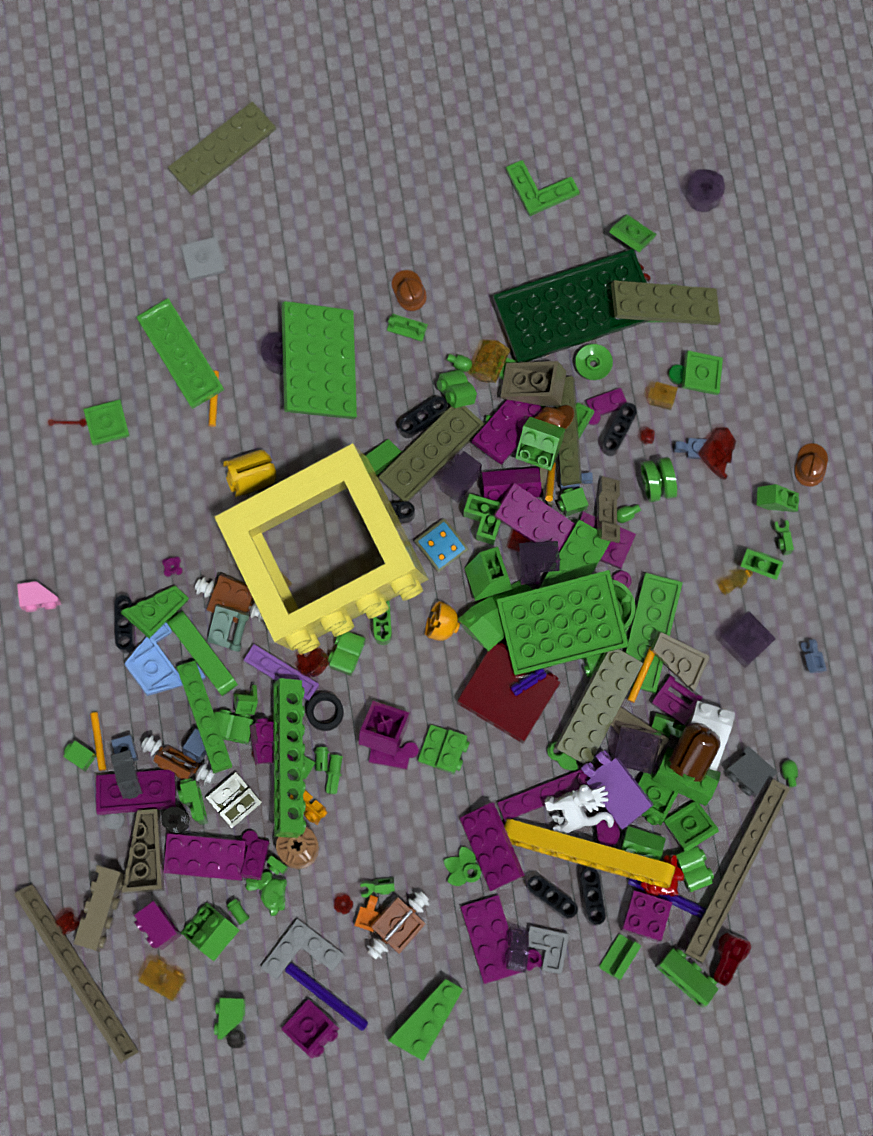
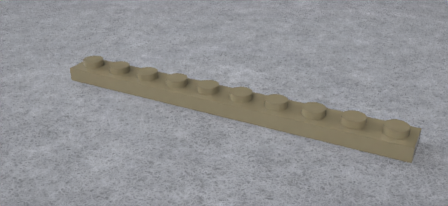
[684,779,790,963]
[14,884,138,1064]

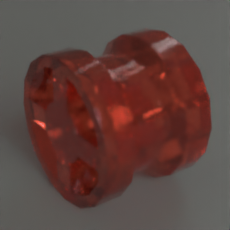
[55,911,80,936]

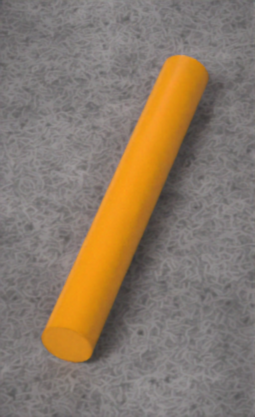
[209,371,219,427]
[545,462,556,502]
[627,647,655,703]
[90,712,107,771]

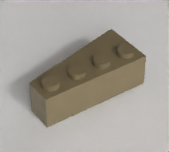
[122,809,165,894]
[74,865,125,952]

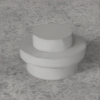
[104,813,125,830]

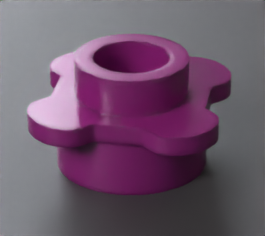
[162,557,183,577]
[520,949,543,971]

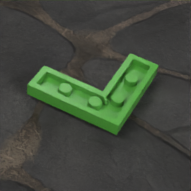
[506,160,580,216]

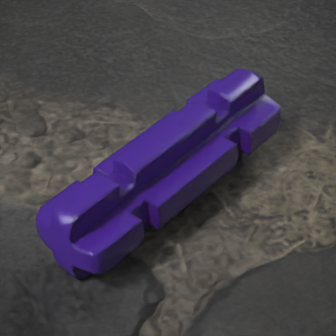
[511,669,547,696]

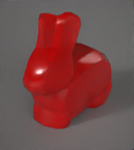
[640,855,685,897]

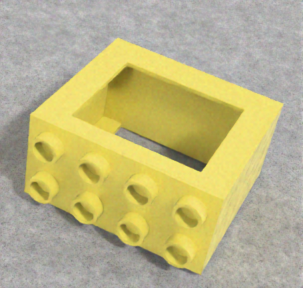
[214,443,429,655]

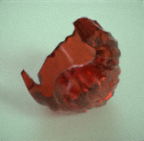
[297,648,328,677]

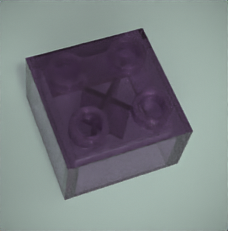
[439,451,482,503]
[719,611,776,669]
[614,724,663,774]

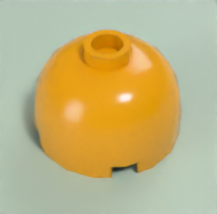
[425,601,460,641]

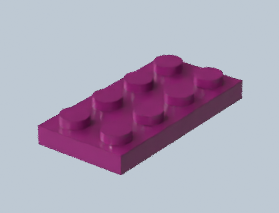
[472,400,543,465]
[493,483,576,557]
[96,770,176,815]
[460,802,525,891]
[163,833,247,881]
[461,895,522,984]

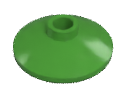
[575,344,613,380]

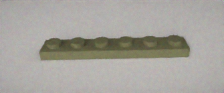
[556,376,582,486]

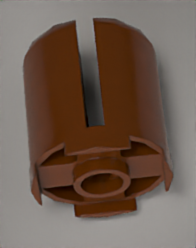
[669,724,721,782]

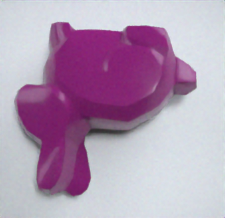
[593,810,633,848]

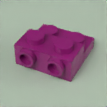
[250,718,293,765]
[281,999,340,1059]

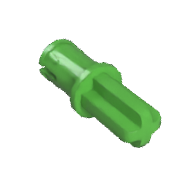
[326,755,343,795]

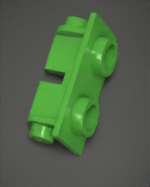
[387,314,428,342]

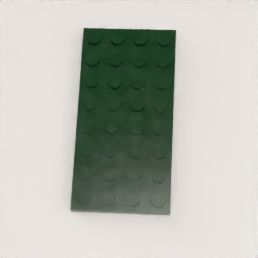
[493,249,649,363]

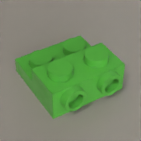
[418,725,470,775]
[638,770,678,825]
[178,779,208,825]

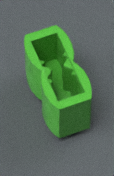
[437,370,477,408]
[328,632,366,676]
[215,710,254,745]
[676,846,714,893]

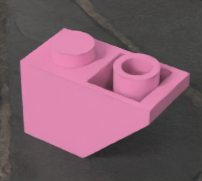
[17,581,61,612]

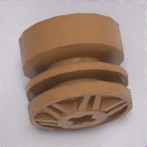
[276,827,320,870]

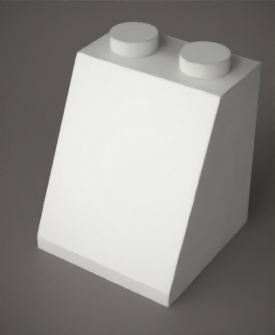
[687,701,735,771]

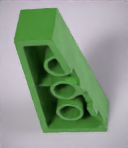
[388,979,463,1061]

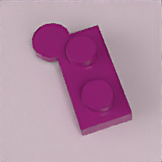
[586,388,627,425]
[369,742,419,770]
[241,831,270,880]

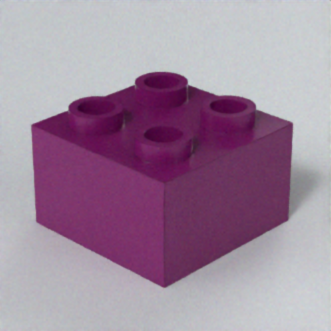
[359,701,410,756]
[621,890,673,942]
[134,901,181,950]

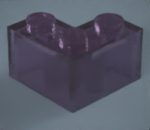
[519,541,560,585]

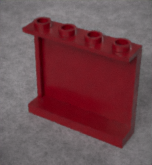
[457,642,560,744]

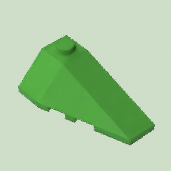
[458,580,533,652]

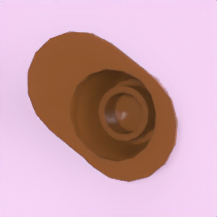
[392,270,427,311]
[533,405,574,429]
[795,443,828,487]

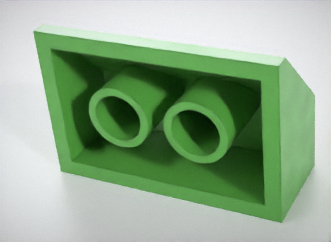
[653,747,721,806]
[656,948,719,1008]

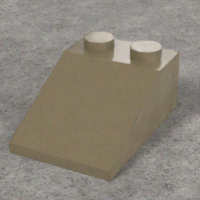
[500,361,567,406]

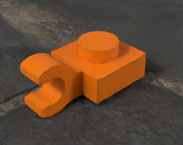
[354,895,379,932]

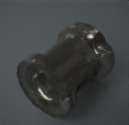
[226,1030,246,1048]

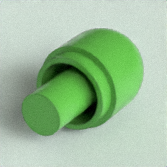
[447,354,473,372]
[617,504,641,523]
[781,760,799,788]

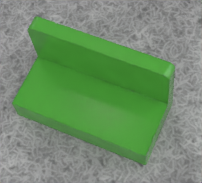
[599,934,641,981]

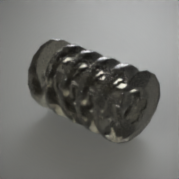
[161,807,190,833]

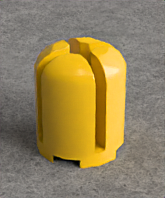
[223,450,276,498]

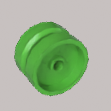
[641,456,677,503]

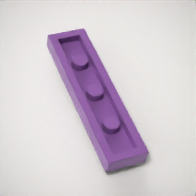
[244,644,320,701]

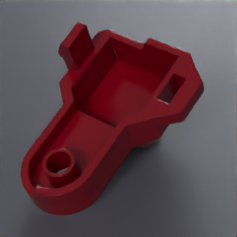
[714,932,751,986]

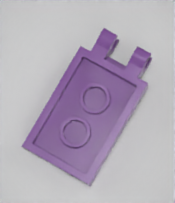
[581,750,654,830]

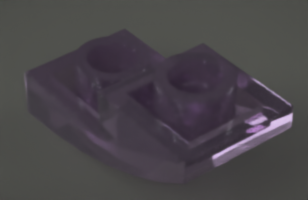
[505,927,529,973]

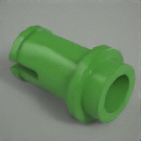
[314,747,330,771]
[226,899,250,925]

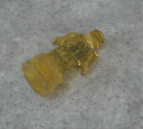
[718,570,753,595]

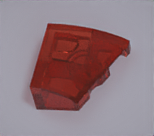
[698,427,736,480]

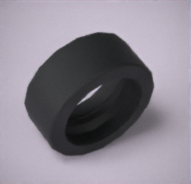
[307,693,344,731]

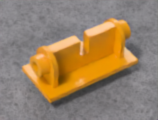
[289,790,328,825]

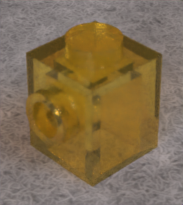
[648,382,678,410]

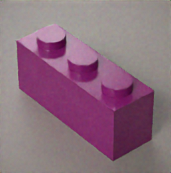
[482,468,541,501]

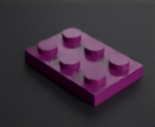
[580,512,636,569]

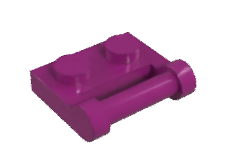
[651,676,703,725]

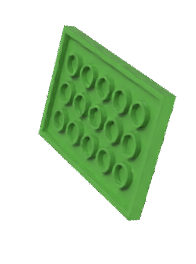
[282,301,357,419]
[497,570,629,675]

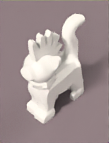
[545,784,614,834]

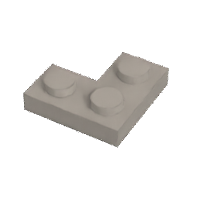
[526,926,569,974]

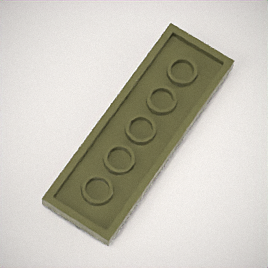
[168,101,276,196]
[611,281,721,325]
[379,406,485,502]
[554,649,643,765]

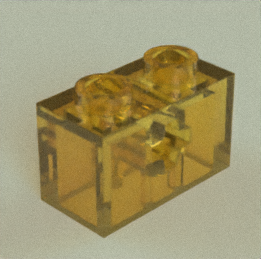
[469,340,510,383]
[138,959,187,1002]

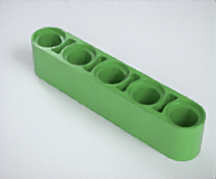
[167,611,238,697]

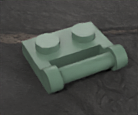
[207,604,250,652]

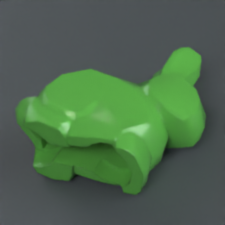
[245,871,287,916]

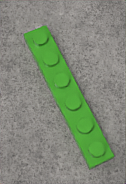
[177,661,232,774]

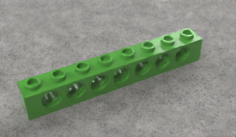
[273,678,306,838]

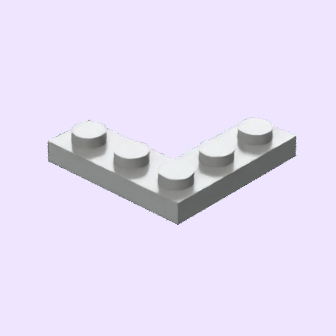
[261,919,345,980]

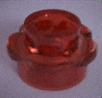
[641,427,655,445]
[334,894,353,914]

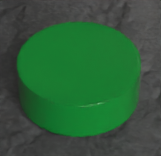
[668,365,684,385]

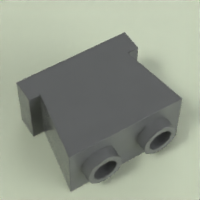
[725,746,778,797]
[111,750,143,799]

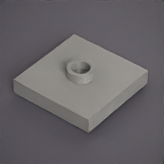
[181,237,226,281]

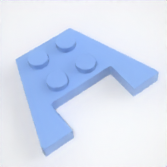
[125,623,206,696]

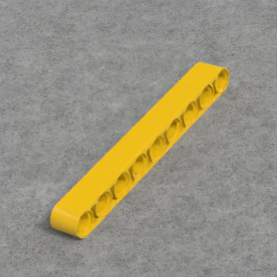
[504,819,675,888]

